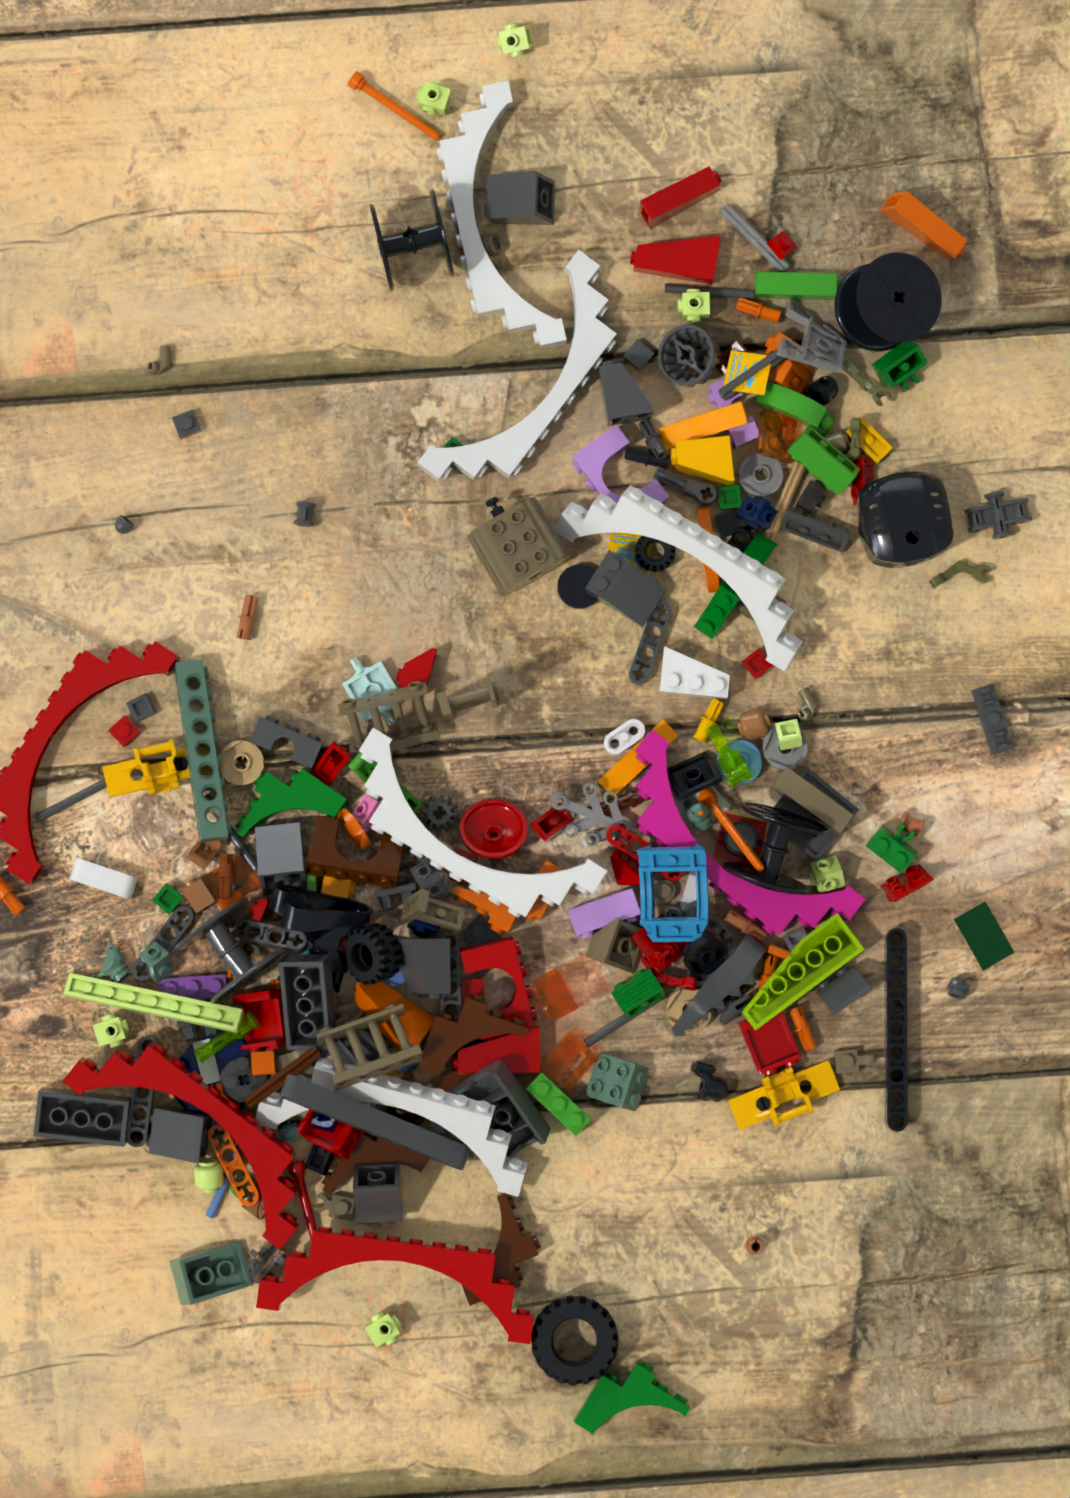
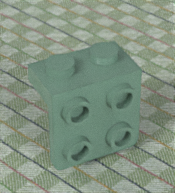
[586,1053,649,1111]

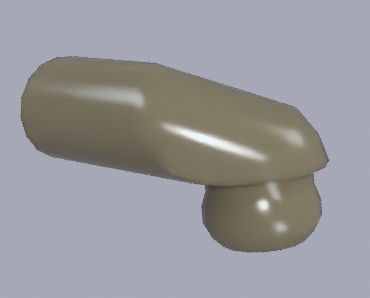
[147,345,171,376]
[798,687,817,721]

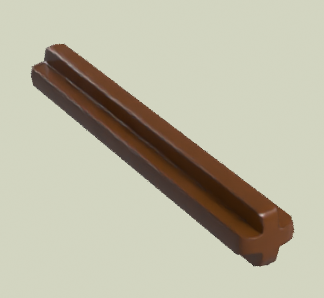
[245,1046,321,1108]

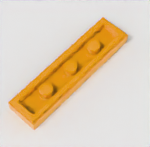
[658,401,749,449]
[597,720,679,798]

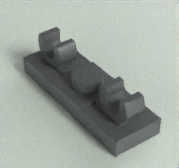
[780,507,850,553]
[971,684,1013,755]

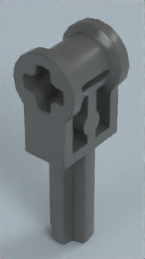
[654,468,717,506]

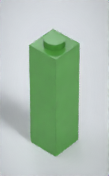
[755,272,841,300]

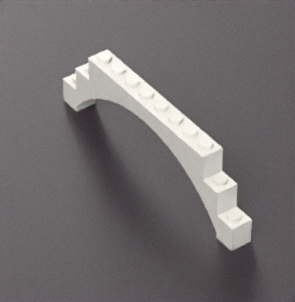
[436,81,567,350]
[416,250,617,482]
[554,485,803,672]
[359,728,607,918]
[256,1057,528,1197]

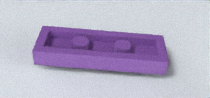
[158,974,228,999]

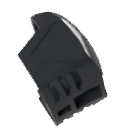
[857,471,954,568]

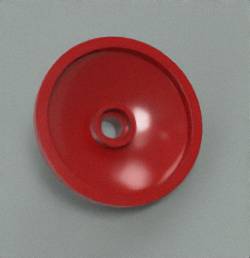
[460,799,528,859]

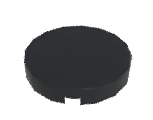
[557,564,597,609]

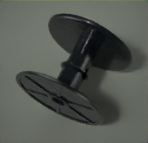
[369,189,454,292]
[834,252,942,352]
[722,802,828,894]

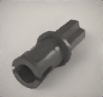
[639,419,669,460]

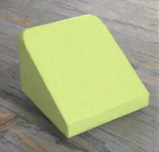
[775,719,802,750]

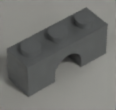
[249,715,324,769]

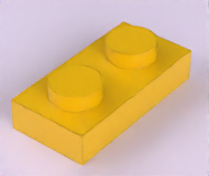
[845,417,893,465]

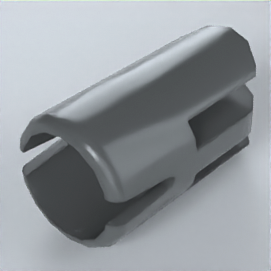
[713,986,754,1025]

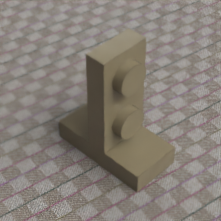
[401,889,465,932]

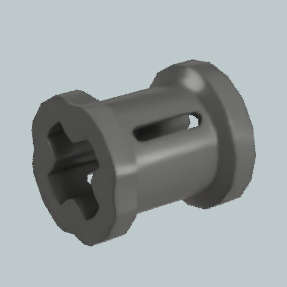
[293,501,316,527]

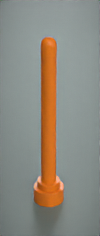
[347,71,441,141]
[697,788,764,872]

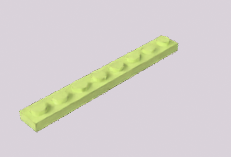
[63,973,244,1033]

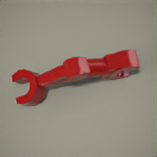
[641,956,697,991]

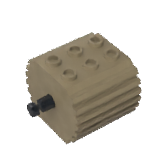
[467,497,570,596]

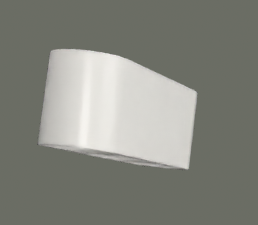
[69,858,138,900]

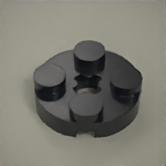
[682,931,728,975]

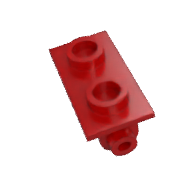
[851,457,874,505]

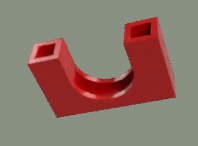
[460,936,538,1040]

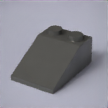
[585,550,667,628]

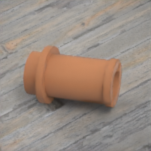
[745,1236,764,1255]

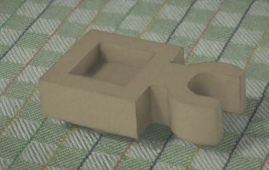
[314,1194,355,1221]

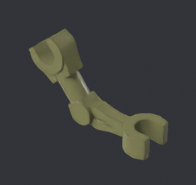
[842,359,892,406]
[844,418,861,461]
[929,561,992,589]

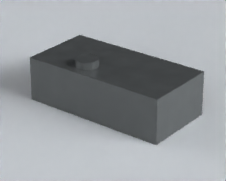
[279,954,338,1050]
[33,1087,131,1147]

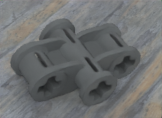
[964,491,1032,539]

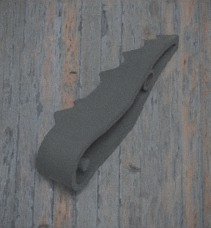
[672,933,767,1036]

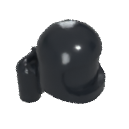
[802,376,839,406]
[690,1061,728,1102]

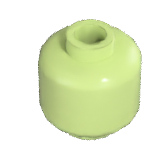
[194,1158,224,1193]

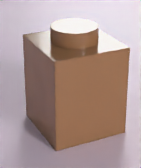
[182,877,217,914]

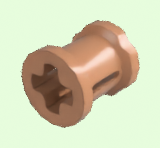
[897,811,925,839]

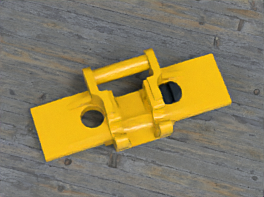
[102,738,212,798]
[727,1060,840,1130]

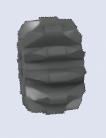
[420,794,459,833]

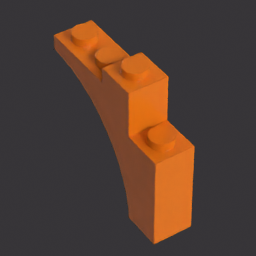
[452,861,563,935]

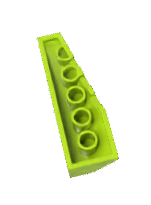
[742,913,865,1031]

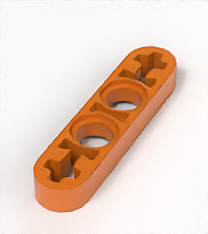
[697,505,720,593]
[208,1124,260,1206]

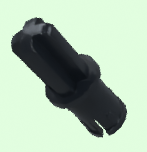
[624,447,670,469]

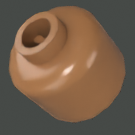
[737,708,772,741]

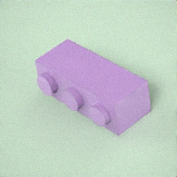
[568,888,641,939]

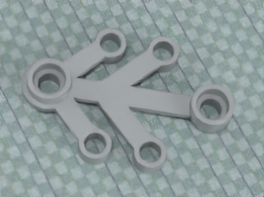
[550,782,633,847]

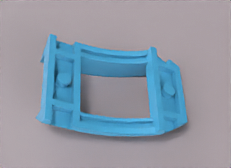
[637,843,709,942]

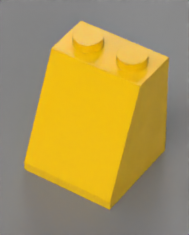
[670,436,735,486]

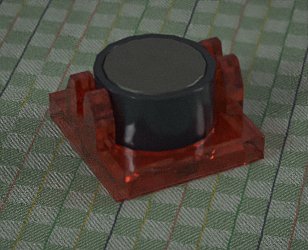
[713,812,767,865]

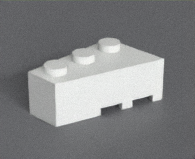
[659,646,730,700]

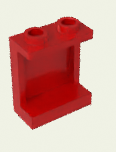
[233,989,286,1053]
[738,1011,802,1077]
[297,1109,364,1160]

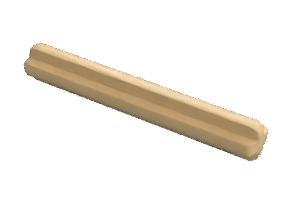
[764,462,806,542]

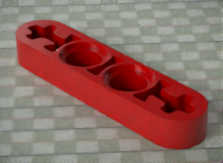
[606,824,683,881]

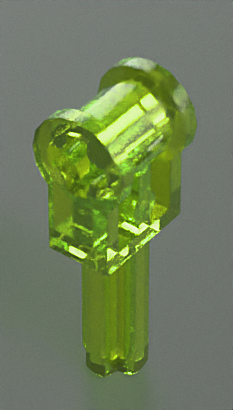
[706,724,753,789]

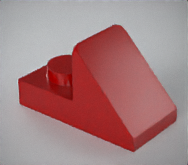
[311,741,352,787]
[530,803,575,842]

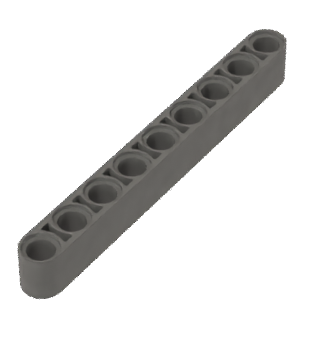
[280,1074,471,1170]

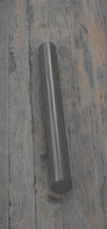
[664,284,754,300]
[35,778,107,822]
[204,793,258,872]
[583,998,664,1047]

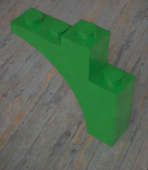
[694,532,777,639]
[235,768,348,838]
[573,1361,690,1434]

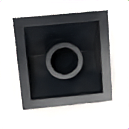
[667,751,722,801]

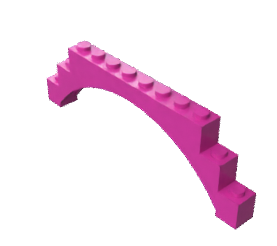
[635,730,866,935]

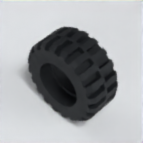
[531,1295,619,1386]

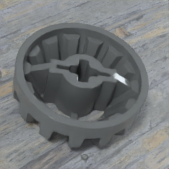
[658,325,720,387]

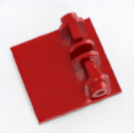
[880,864,934,902]
[631,913,689,973]

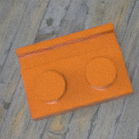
[775,359,814,394]

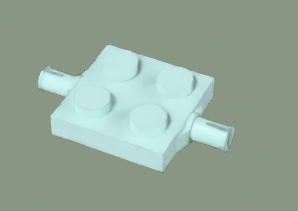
[342,656,404,727]

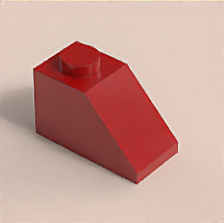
[396,648,437,688]

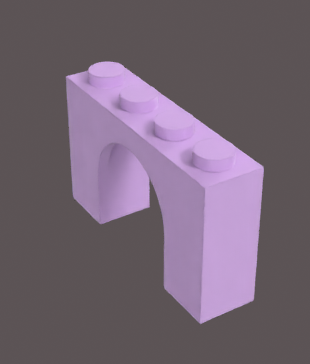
[572,424,669,504]

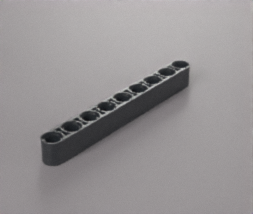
[884,928,908,1132]

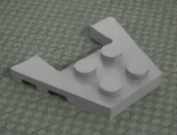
[777,298,847,373]

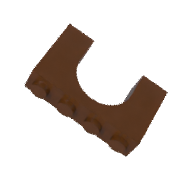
[307,815,405,888]

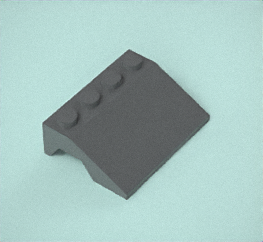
[448,1059,551,1158]

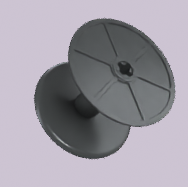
[173,896,286,1004]

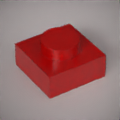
[767,231,798,260]
[741,648,773,680]
[108,715,140,747]
[250,897,270,922]
[461,979,484,1002]

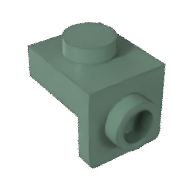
[139,942,174,983]

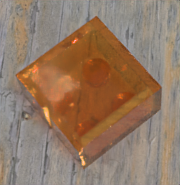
[531,968,578,1021]

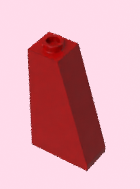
[639,166,722,230]
[630,236,721,285]
[452,1027,540,1073]

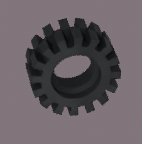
[635,536,676,572]

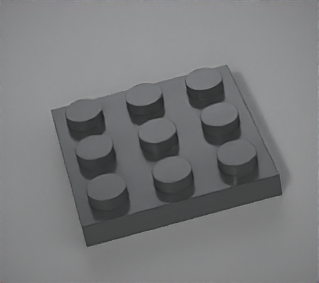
[766,767,859,861]

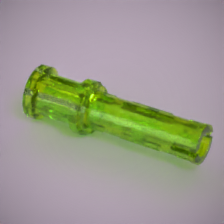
[194,1010,260,1063]

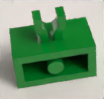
[871,341,928,391]
[866,822,918,874]

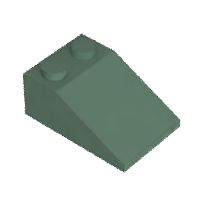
[169,1241,252,1305]

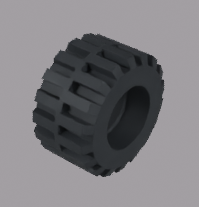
[342,923,403,985]

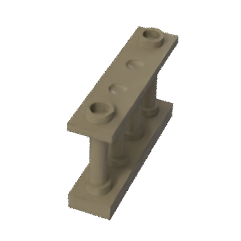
[436,678,500,723]
[338,681,440,761]
[316,1004,422,1091]

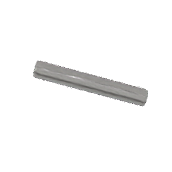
[721,204,790,272]

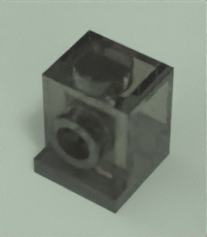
[795,480,827,517]

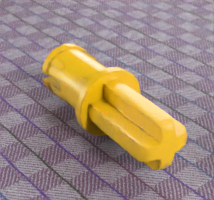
[693,699,724,743]

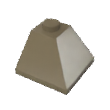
[585,919,642,974]

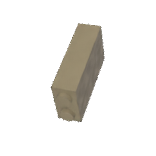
[771,767,853,836]

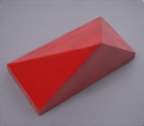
[610,844,656,886]

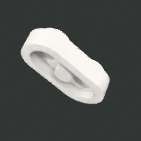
[604,719,645,755]

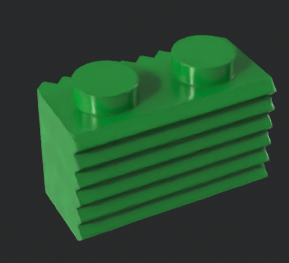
[611,968,666,1019]

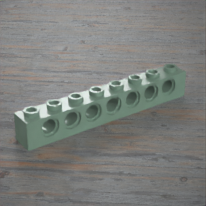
[174,659,231,843]

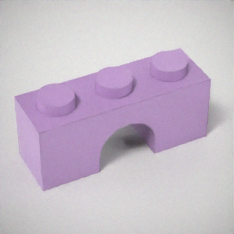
[706,378,761,450]

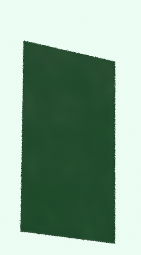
[954,902,1014,970]

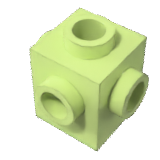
[497,23,534,57]
[416,81,451,116]
[678,289,710,323]
[808,855,845,894]
[93,1014,130,1048]
[365,1311,402,1348]

